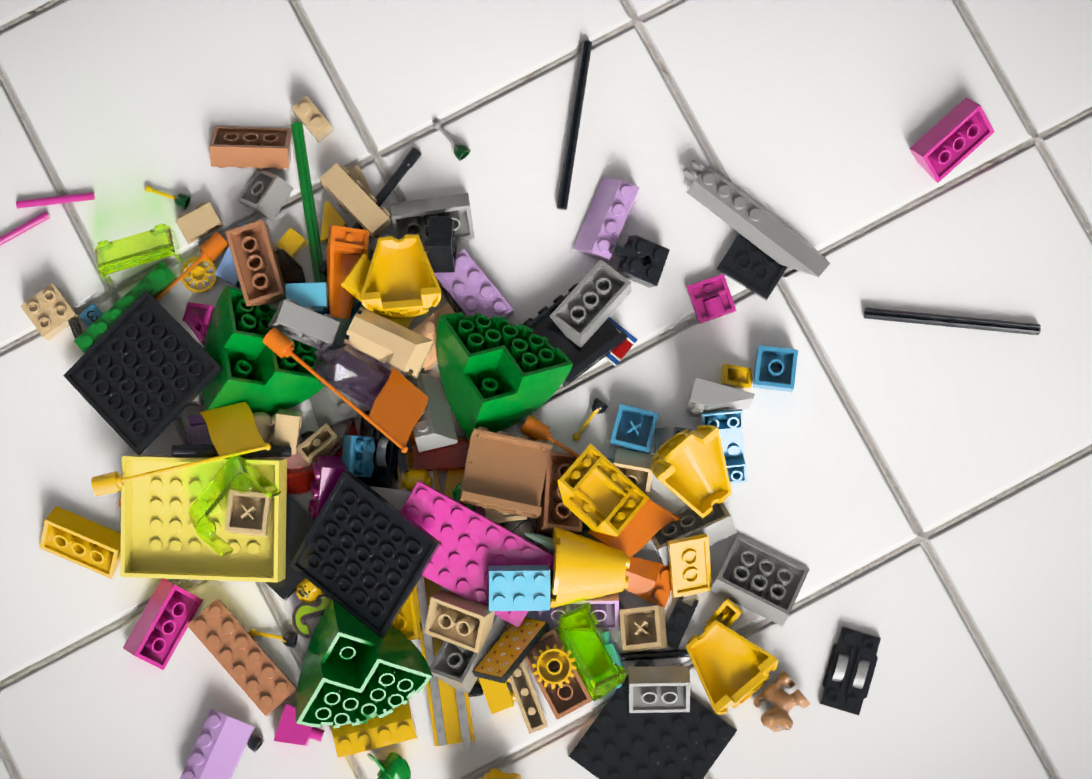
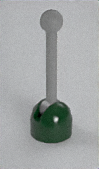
[433,121,471,161]

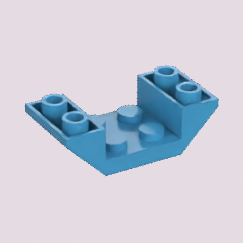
[701,409,747,483]

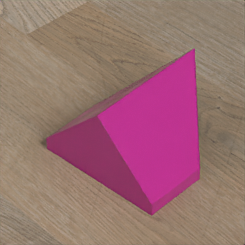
[182,302,215,346]

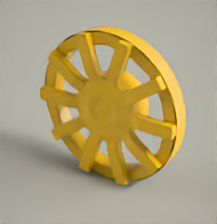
[180,256,217,293]

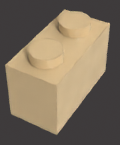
[292,96,333,143]
[175,202,223,245]
[270,408,303,455]
[296,423,343,466]

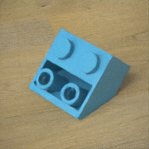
[342,435,375,478]

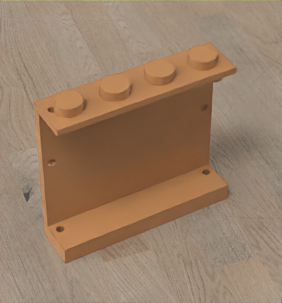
[458,427,553,519]

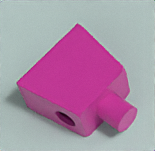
[273,704,325,746]

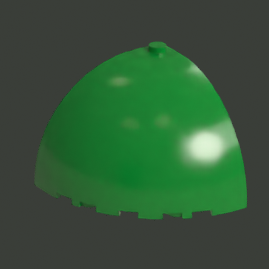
[203,286,330,414]
[436,312,573,439]
[295,599,432,728]

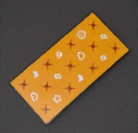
[472,617,550,684]

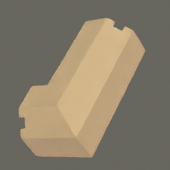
[344,307,434,379]

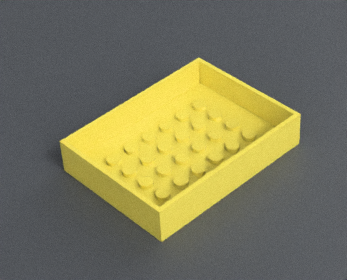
[120,454,287,582]

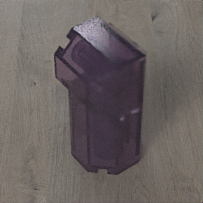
[314,345,391,409]

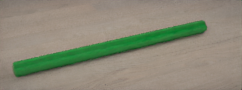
[291,122,326,283]

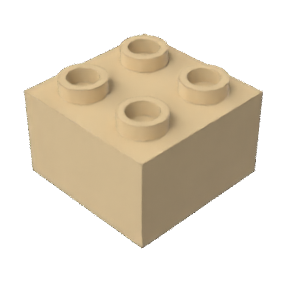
[20,283,80,341]
[225,490,272,537]
[619,605,668,652]

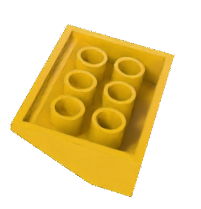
[331,699,418,758]

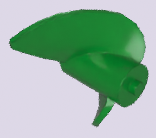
[367,752,411,779]

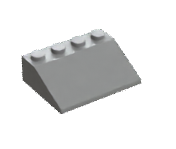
[686,378,755,418]
[710,534,810,626]

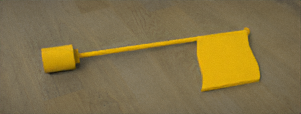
[91,402,271,496]

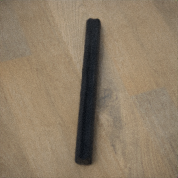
[171,445,292,457]

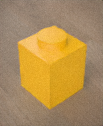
[276,227,308,261]

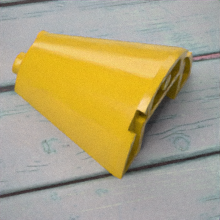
[361,234,441,318]
[651,425,732,518]
[550,527,630,608]
[685,620,778,714]

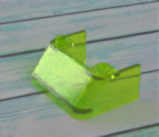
[94,224,183,284]
[188,456,281,557]
[558,602,627,701]

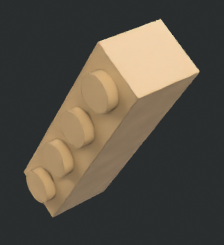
[319,163,391,239]
[509,660,548,734]

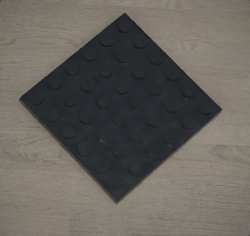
[63,290,222,456]
[290,470,441,638]
[568,658,737,779]

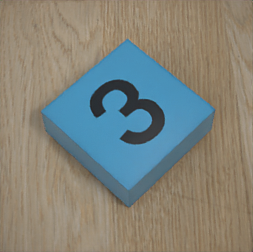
[79,303,103,327]

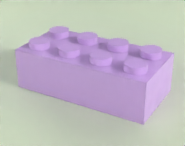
[434,249,514,319]

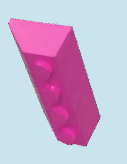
[909,97,995,183]
[123,578,203,670]

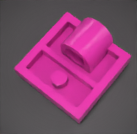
[686,274,737,324]

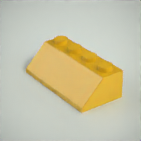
[39,506,121,579]

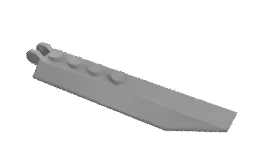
[683,159,830,277]

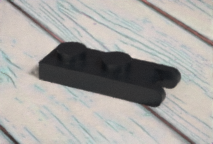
[666,596,699,650]

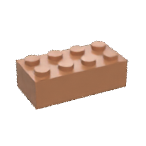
[525,629,593,720]

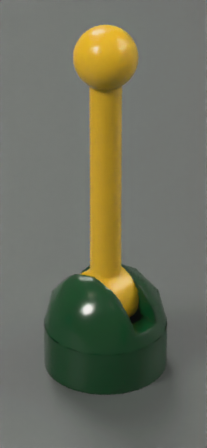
[144,185,191,210]

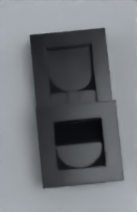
[398,436,413,473]

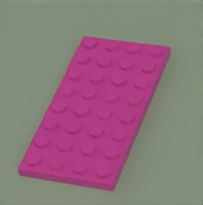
[400,480,554,628]

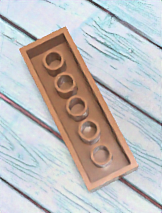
[187,598,297,716]

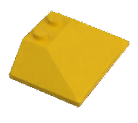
[557,443,649,537]

